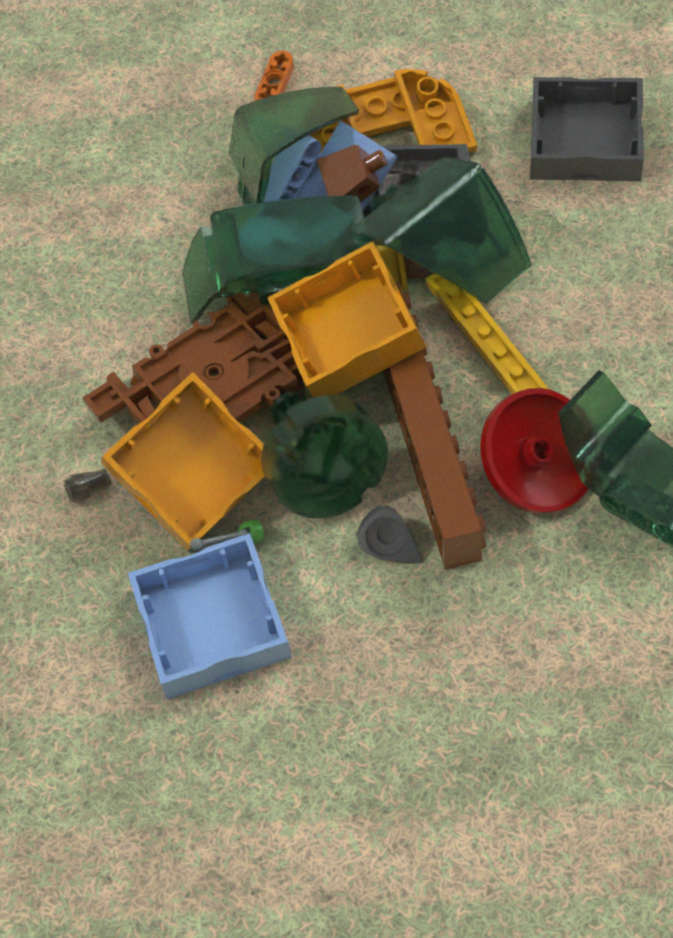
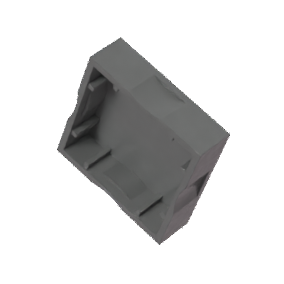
[530,77,644,181]

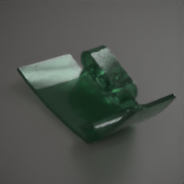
[558,370,673,548]

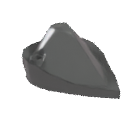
[356,505,422,563]

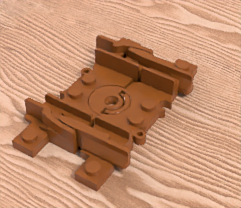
[82,275,305,425]

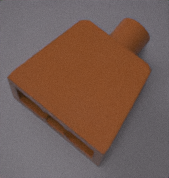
[317,145,388,214]

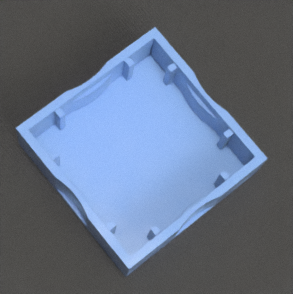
[128,533,292,699]

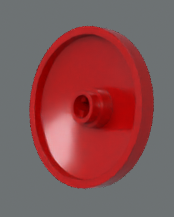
[480,388,598,514]

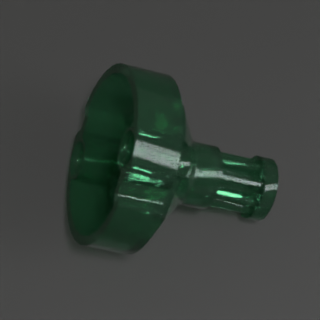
[261,391,388,519]

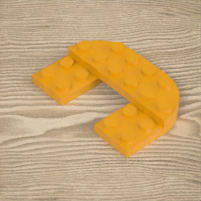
[304,69,477,153]

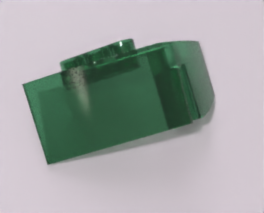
[182,196,370,324]

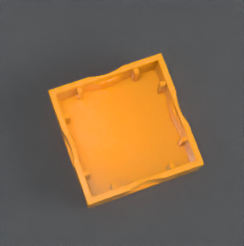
[268,241,427,404]
[101,372,280,551]

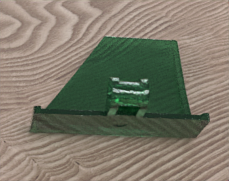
[229,87,359,210]
[349,157,531,304]

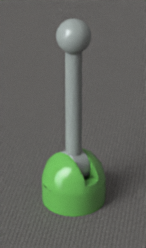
[190,519,264,550]

